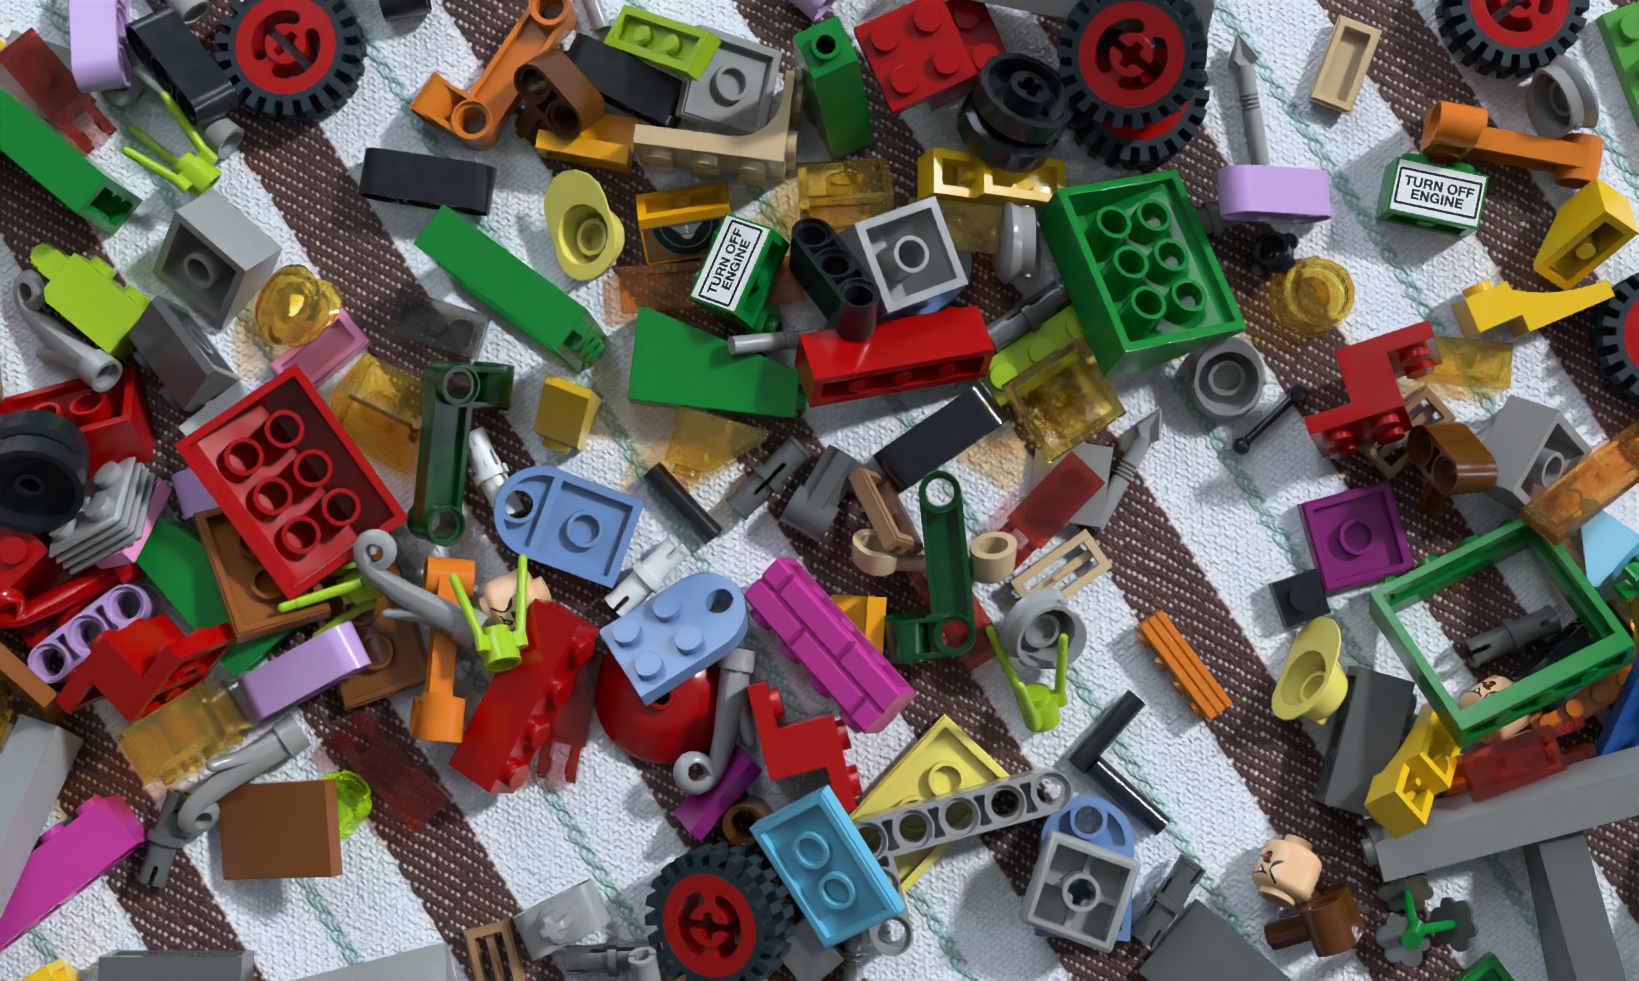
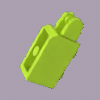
[29,242,151,360]

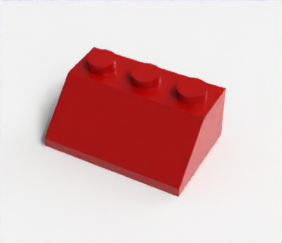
[0,363,155,480]

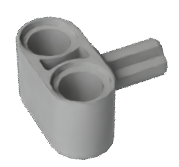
[512,878,612,961]

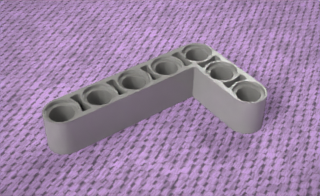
[852,767,1073,956]

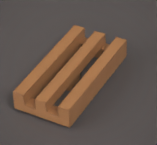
[1358,384,1457,481]
[848,467,924,558]
[463,918,527,981]

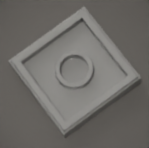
[675,24,782,136]

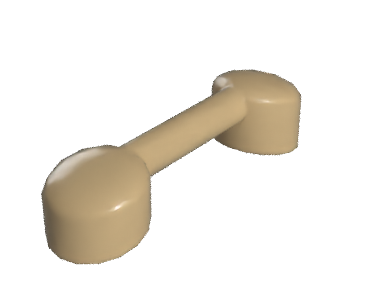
[851,528,1018,584]

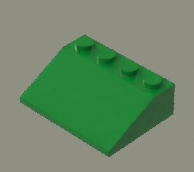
[1037,169,1247,379]

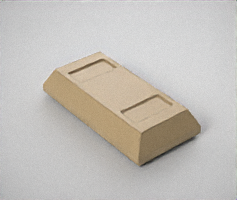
[1307,14,1382,116]

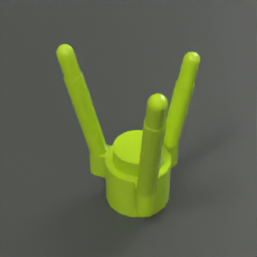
[122,91,223,198]
[449,554,529,673]
[278,562,384,638]
[986,625,1068,733]

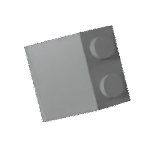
[152,189,283,331]
[838,196,968,319]
[1482,394,1592,527]

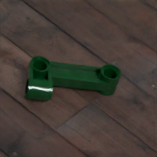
[407,360,515,547]
[884,470,976,664]

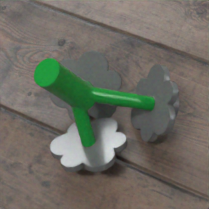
[1374,873,1478,968]

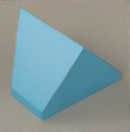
[1578,500,1639,602]

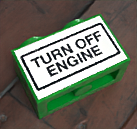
[1375,153,1489,238]
[689,213,790,329]

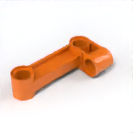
[408,0,577,151]
[1419,100,1604,189]
[410,556,475,743]

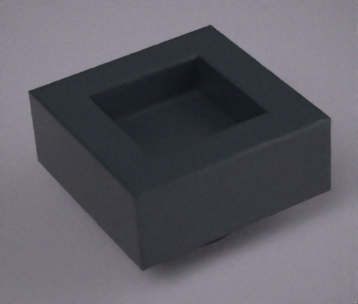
[1268,569,1331,627]

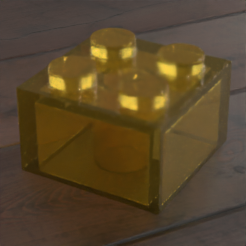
[115,680,253,786]

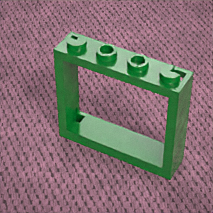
[413,204,607,373]
[1369,510,1636,749]

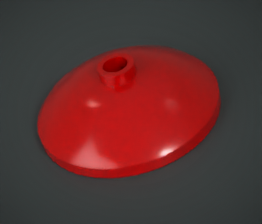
[594,651,720,764]

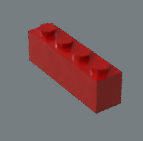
[795,305,995,408]
[448,598,601,794]

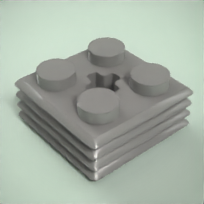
[49,457,156,575]
[1018,829,1141,953]

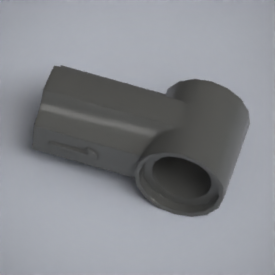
[779,444,863,544]

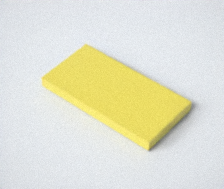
[848,713,1010,894]

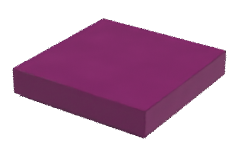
[1297,480,1414,593]

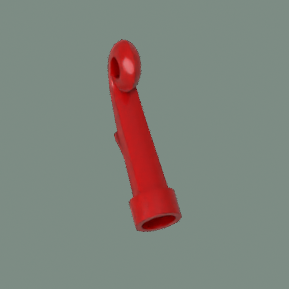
[0,561,143,629]

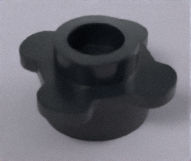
[1251,231,1299,278]

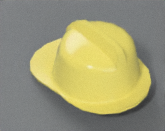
[544,169,625,281]
[1271,616,1348,725]

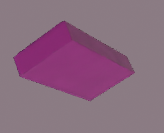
[673,743,762,841]

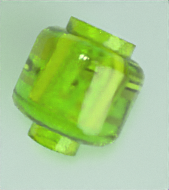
[320,771,372,841]

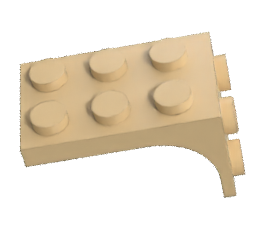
[633,70,804,185]

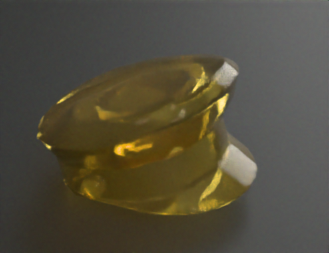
[1268,256,1355,337]
[254,264,342,348]

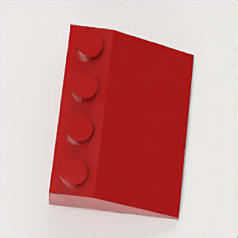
[174,363,409,601]

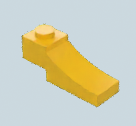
[918,147,1066,208]
[1451,279,1615,339]
[1364,702,1461,839]

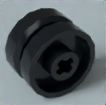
[957,53,1076,173]
[0,409,90,533]

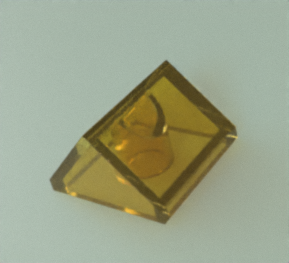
[797,158,894,230]
[1001,334,1127,464]
[330,353,424,475]

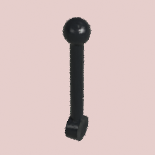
[1232,384,1307,455]

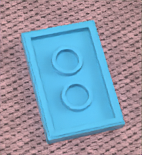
[749,784,906,949]

